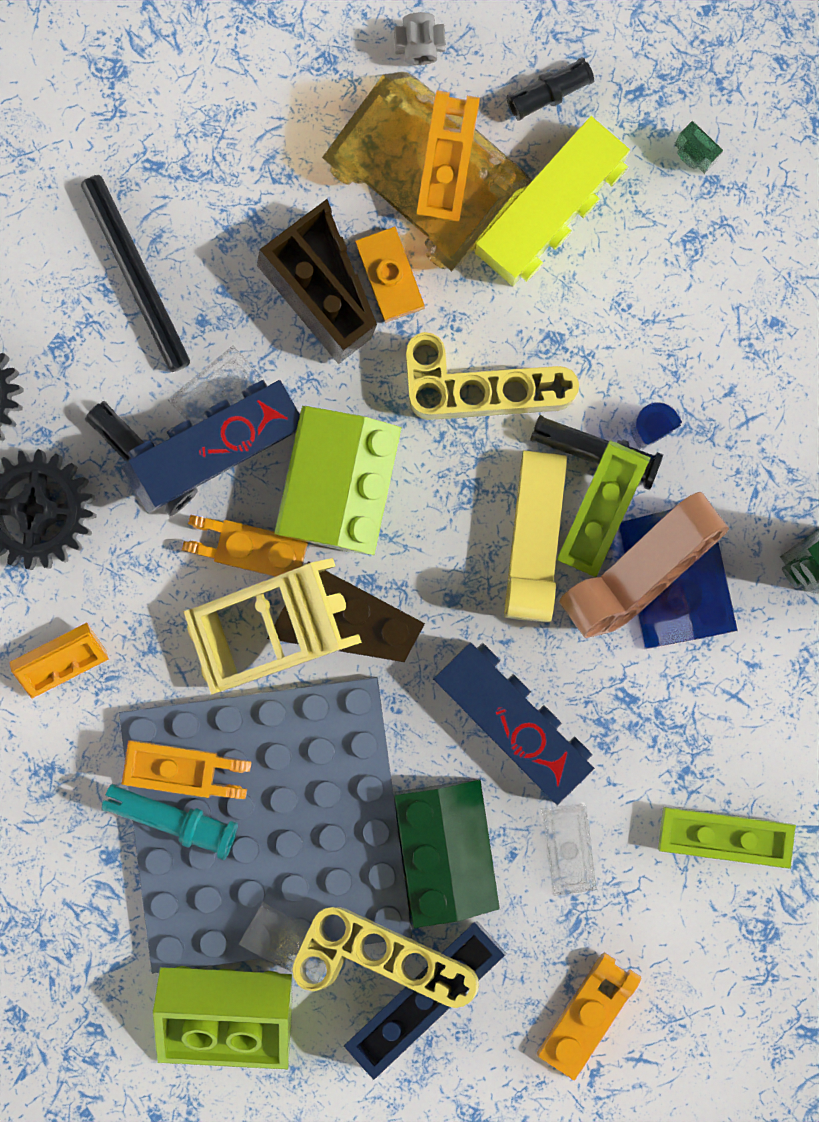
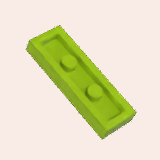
[557,440,650,577]
[658,806,796,869]

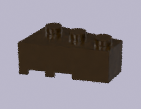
[257,199,377,364]
[267,561,425,663]

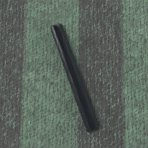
[81,175,190,372]

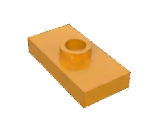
[355,226,425,323]
[9,622,109,699]

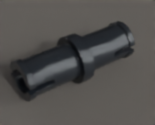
[506,57,594,121]

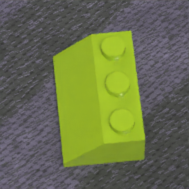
[274,406,402,555]
[153,966,292,1070]

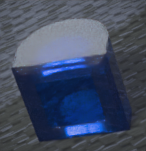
[631,402,682,450]

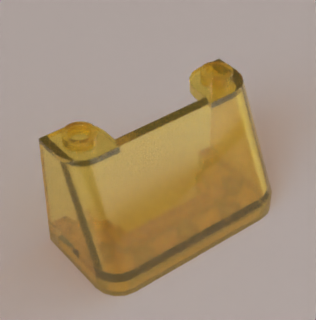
[322,72,532,272]

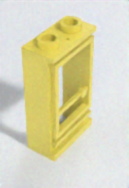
[183,558,362,695]

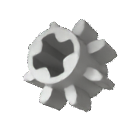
[394,12,446,65]

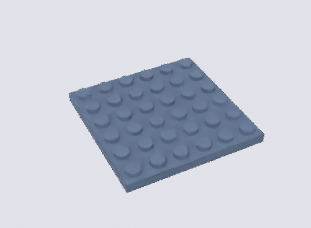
[119,677,412,974]

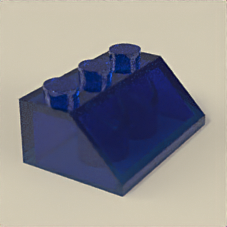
[619,501,738,649]

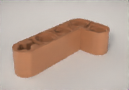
[559,492,729,638]

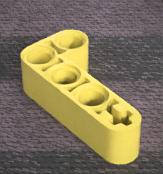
[406,332,579,420]
[504,450,567,623]
[292,907,479,1008]

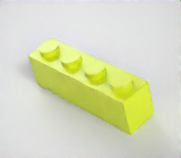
[475,116,630,286]

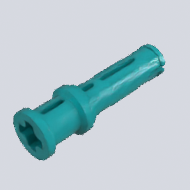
[102,784,238,860]

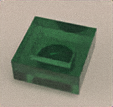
[674,121,724,174]

